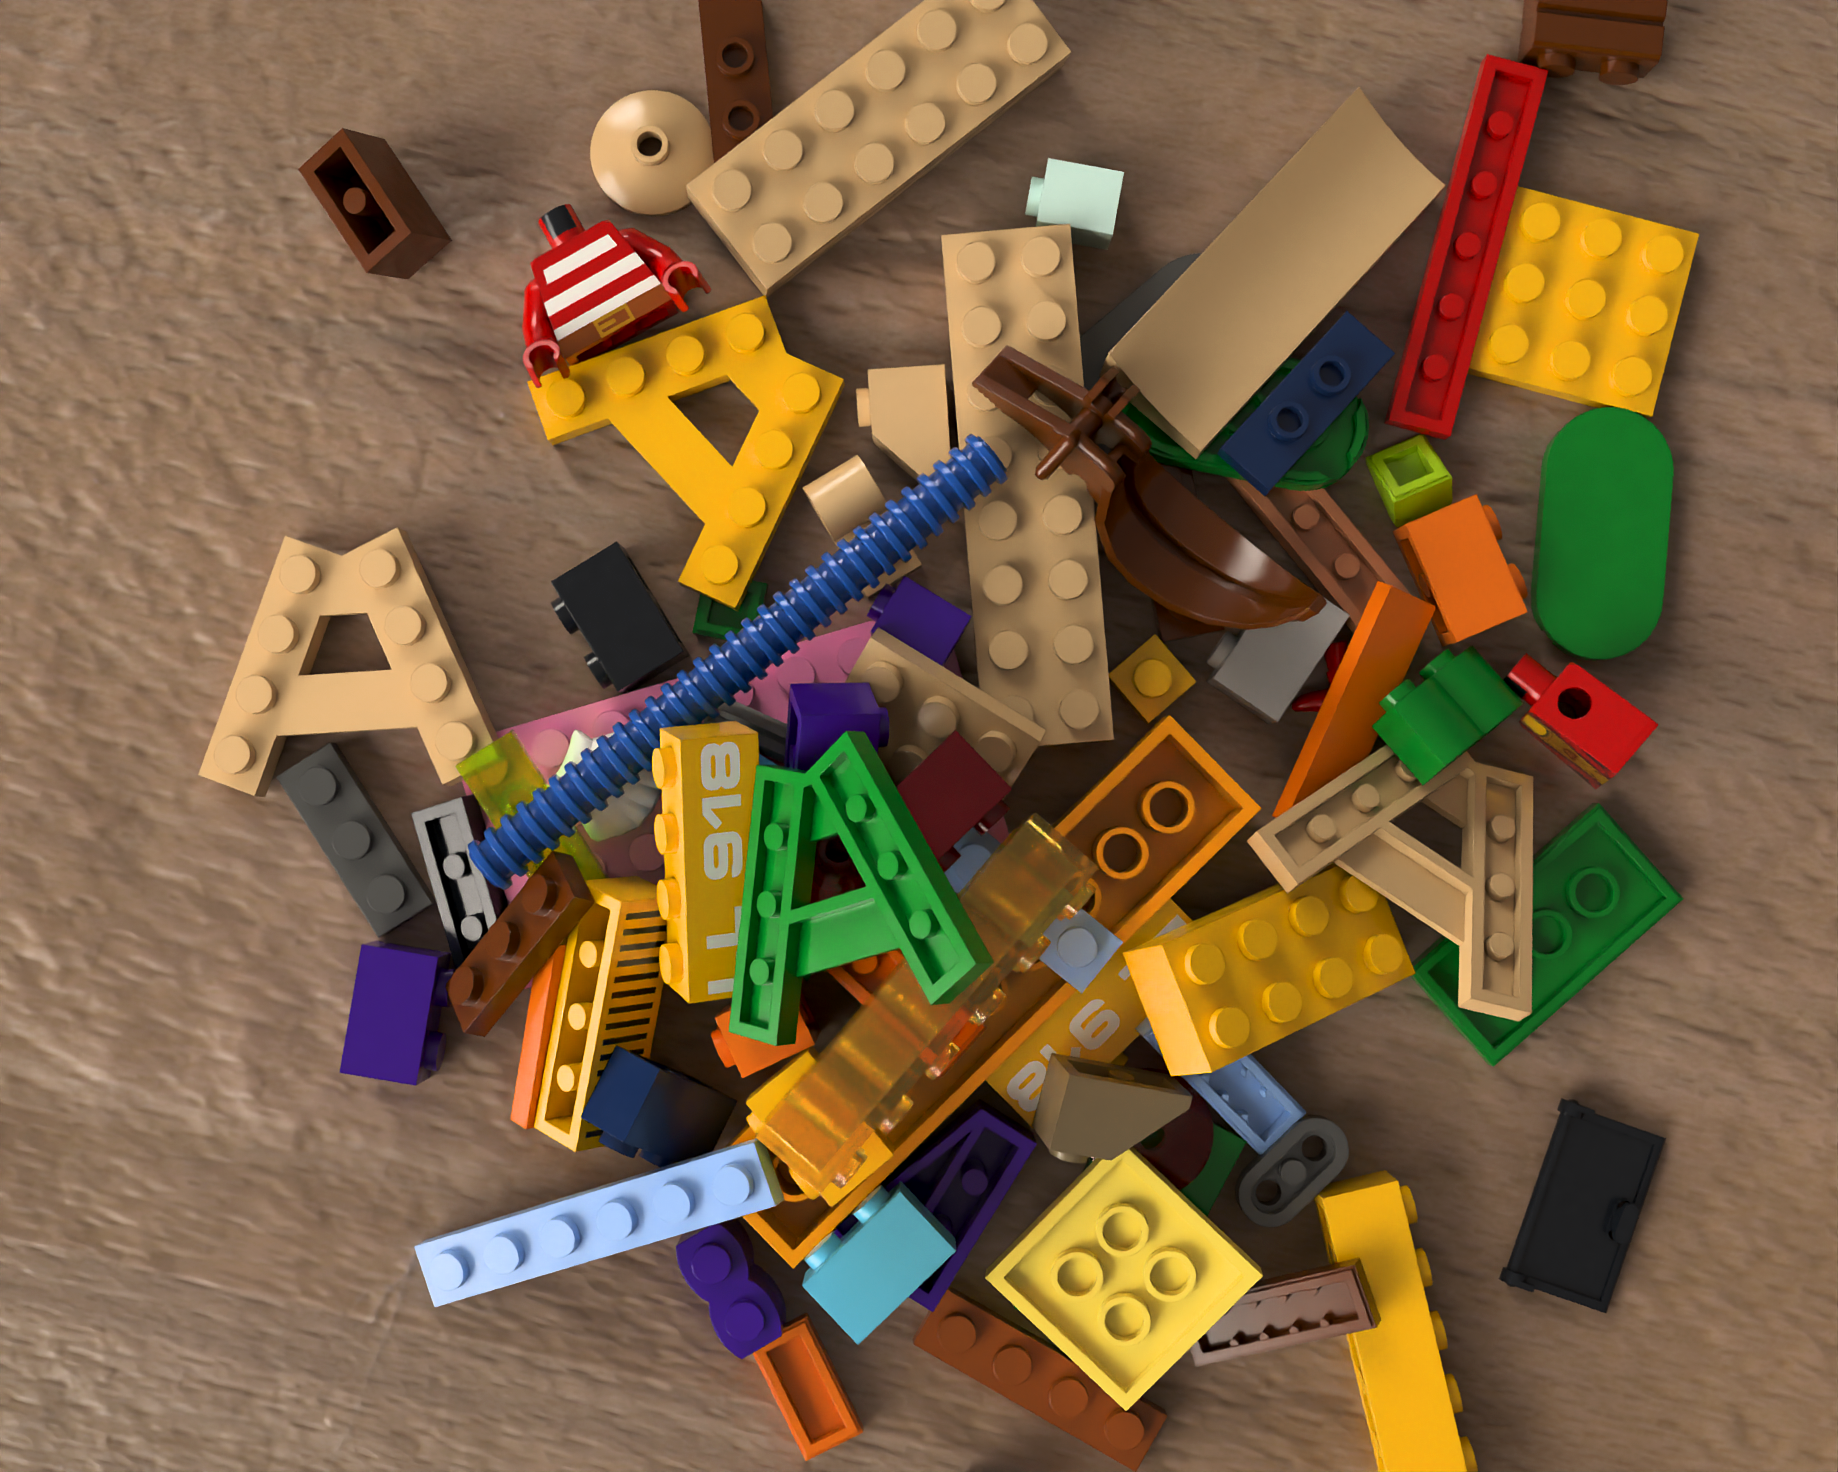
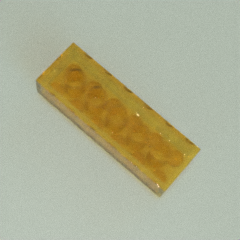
[755,812,1099,1194]

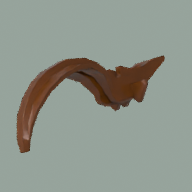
[972,345,1327,630]

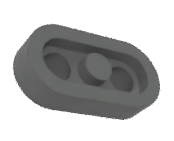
[1235,1115,1349,1227]

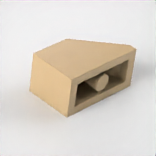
[856,364,951,482]

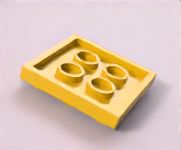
[1467,186,1699,419]

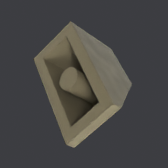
[1032,1053,1193,1163]

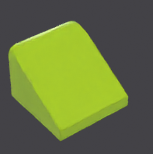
[1365,434,1453,527]

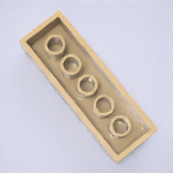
[686,0,1071,298]

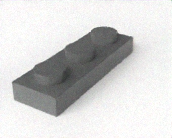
[276,743,437,938]

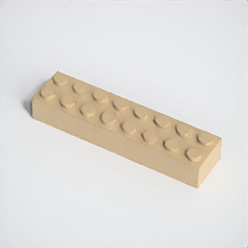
[941,224,1114,747]

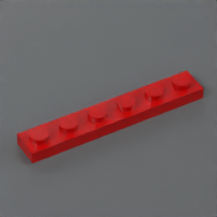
[1384,54,1549,440]

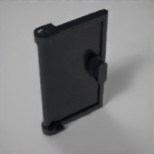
[1499,1098,1666,1313]

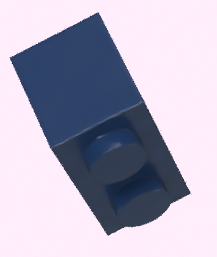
[581,1045,737,1168]

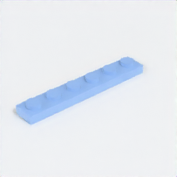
[414,1137,784,1307]

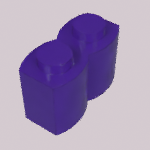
[676,1218,786,1359]

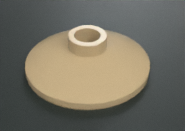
[590,90,714,216]

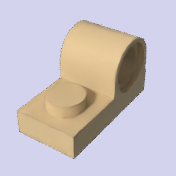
[802,455,922,599]

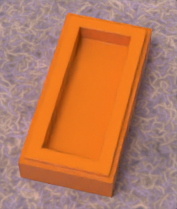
[753,1312,864,1461]

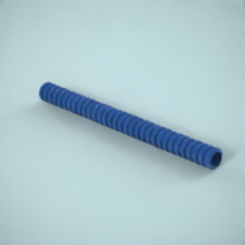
[468,434,1008,890]

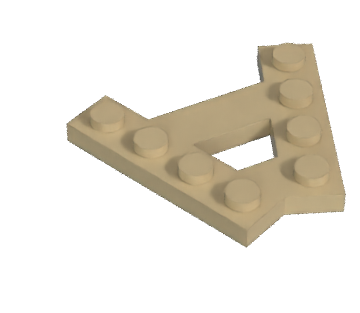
[198,527,508,797]
[1247,744,1533,1021]

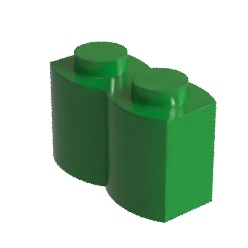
[1372,645,1524,785]

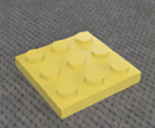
[985,1147,1263,1411]

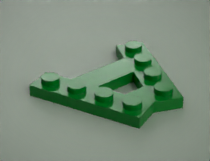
[729,731,995,1046]

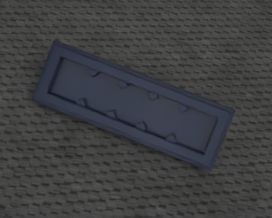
[1217,311,1395,496]

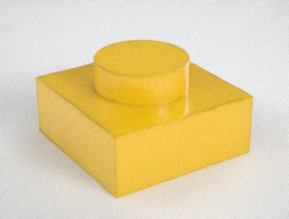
[1109,634,1197,724]

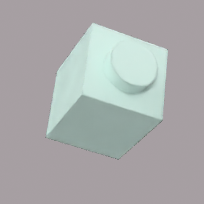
[1025,158,1124,250]

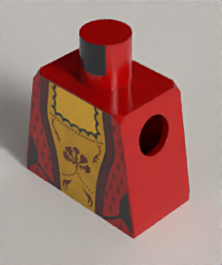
[1504,653,1659,789]

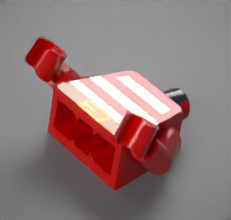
[522,204,711,388]

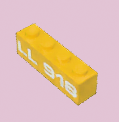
[652,721,759,1004]
[986,898,1192,1128]

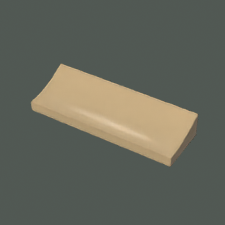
[1099,87,1446,459]

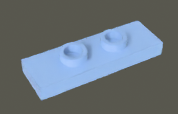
[1135,1017,1307,1155]

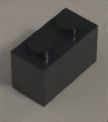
[551,541,690,694]

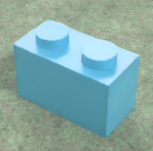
[802,1181,956,1345]

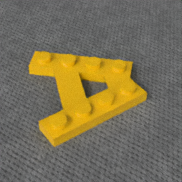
[527,295,845,611]

